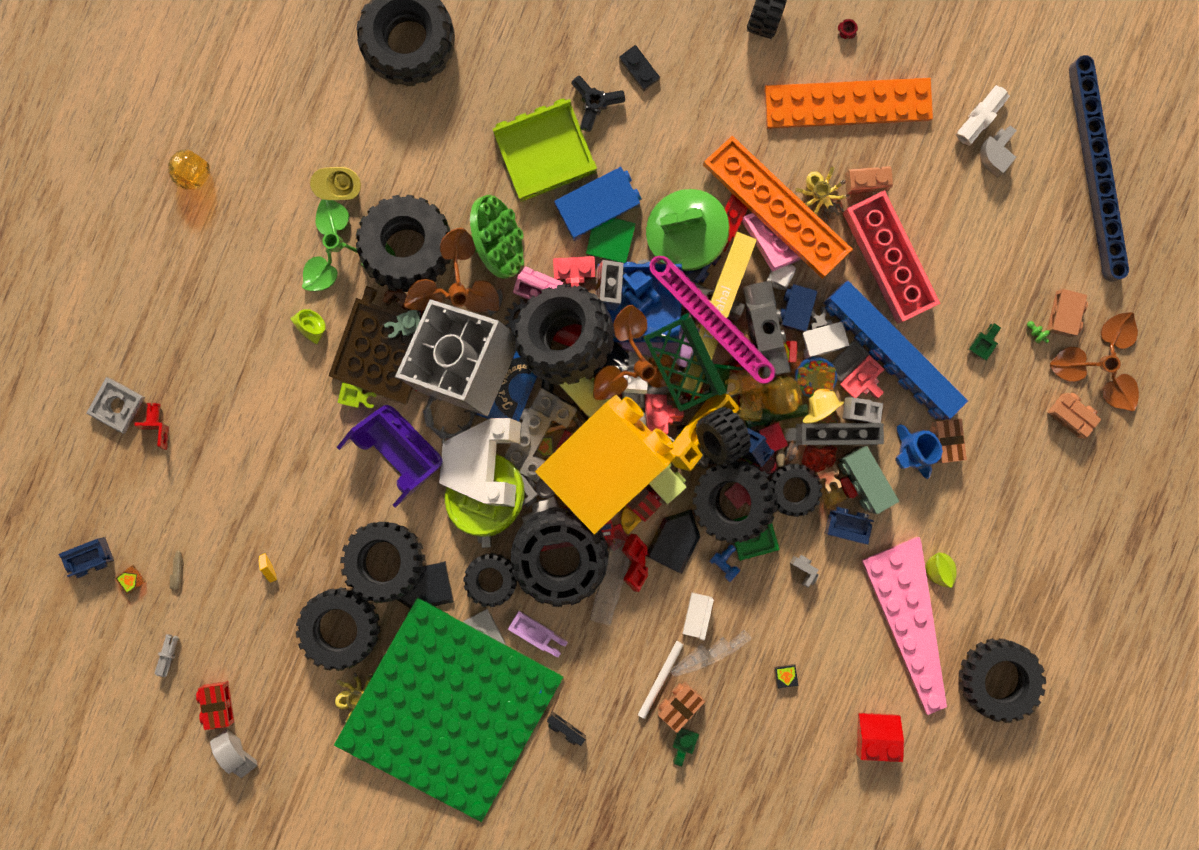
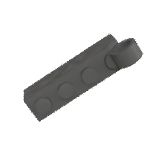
[783,423,884,445]

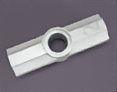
[956,85,1010,146]

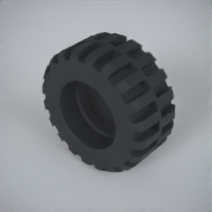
[693,461,778,543]
[340,522,426,603]
[296,587,381,671]
[958,638,1046,723]

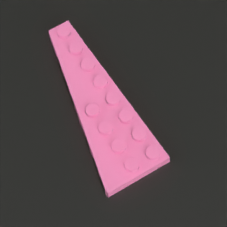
[861,536,947,715]

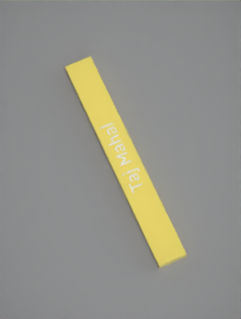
[679,232,757,397]

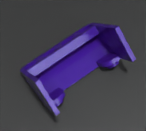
[336,405,442,508]

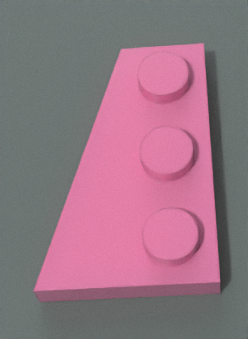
[742,213,801,272]

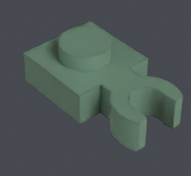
[384,310,421,338]

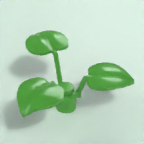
[302,199,396,291]

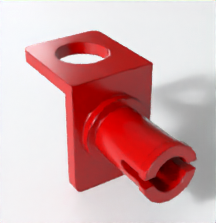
[134,403,169,450]

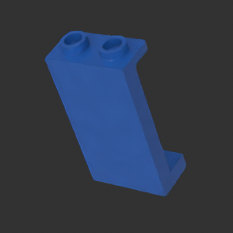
[554,167,642,241]

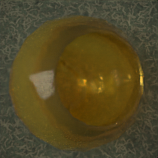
[168,148,211,190]
[761,375,802,414]

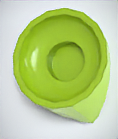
[290,309,326,344]
[925,553,957,588]

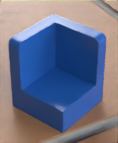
[623,269,653,298]

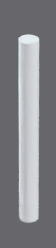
[638,641,684,719]

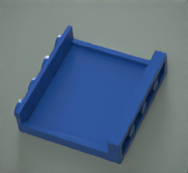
[598,262,683,343]

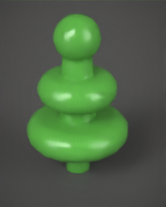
[1027,321,1050,344]

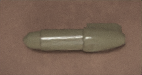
[775,448,785,469]
[169,550,182,590]

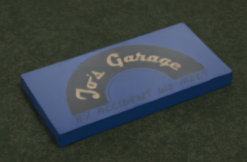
[476,351,537,422]

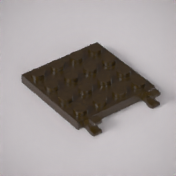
[328,286,425,404]

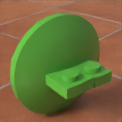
[646,189,730,271]
[470,195,524,279]

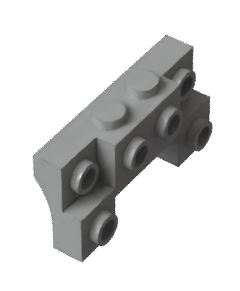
[504,387,578,482]

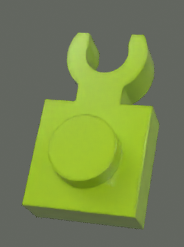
[337,382,376,408]

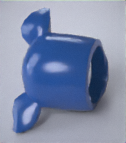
[895,424,943,479]

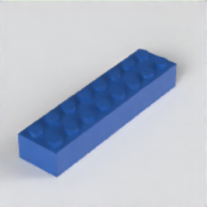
[823,281,968,420]

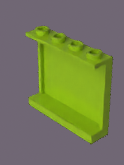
[492,98,597,202]

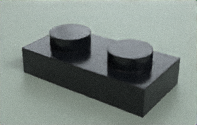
[619,44,660,92]
[547,711,586,746]

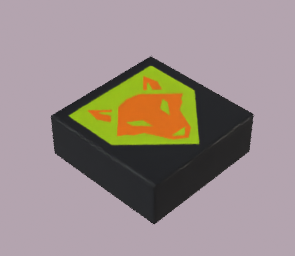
[774,664,799,689]

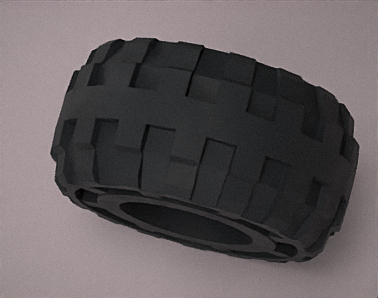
[356,0,455,86]
[514,284,615,385]
[511,507,608,607]

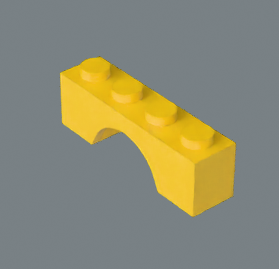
[670,394,740,471]

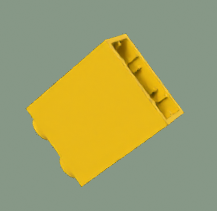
[535,395,675,534]

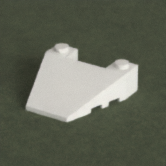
[439,418,521,507]

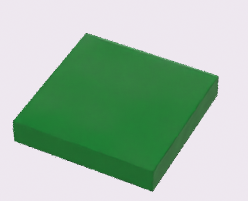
[586,218,636,264]
[732,515,780,561]

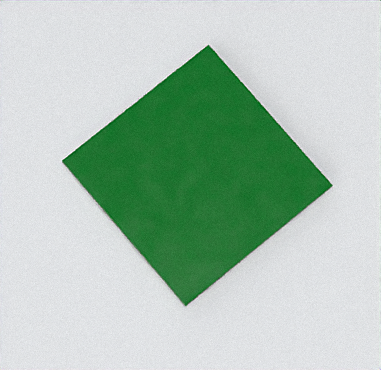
[334,597,564,822]

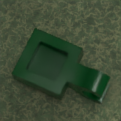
[967,323,1001,361]
[672,727,699,767]

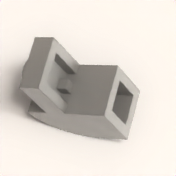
[980,125,1017,177]
[842,397,883,423]
[210,729,258,778]

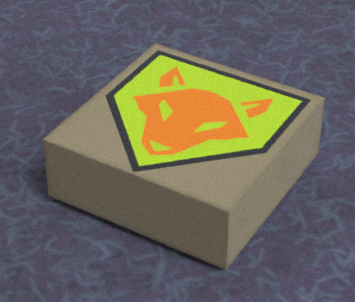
[534,436,555,458]

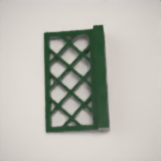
[643,313,727,412]

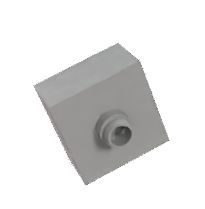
[395,299,516,416]

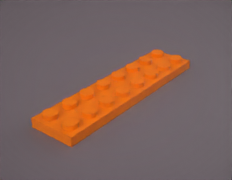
[765,78,933,129]
[703,136,853,279]

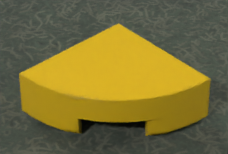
[621,505,642,535]
[258,553,277,583]

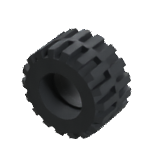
[747,0,787,39]
[696,407,751,467]
[769,464,823,517]
[463,553,517,608]

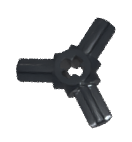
[571,76,626,132]

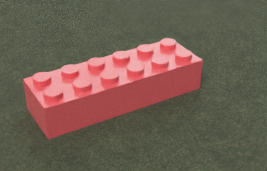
[843,190,941,324]

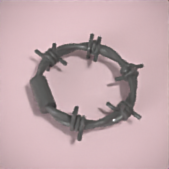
[423,396,475,444]

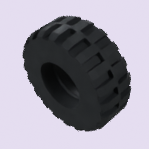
[356,195,451,292]

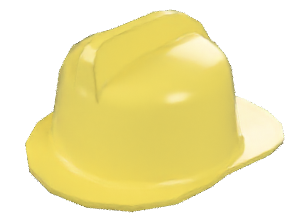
[310,167,361,200]
[803,387,844,424]

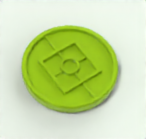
[445,455,525,537]

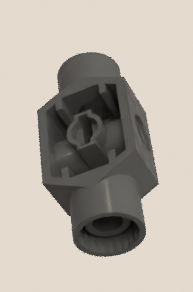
[743,281,791,378]

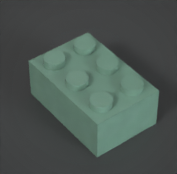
[838,446,899,514]

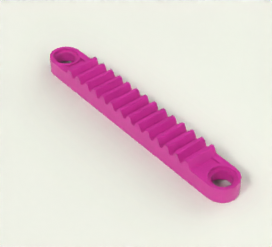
[649,256,776,384]

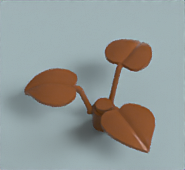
[404,228,499,312]
[593,305,682,400]
[1050,312,1139,411]

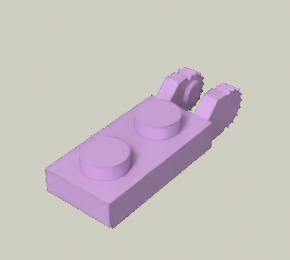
[508,611,568,657]

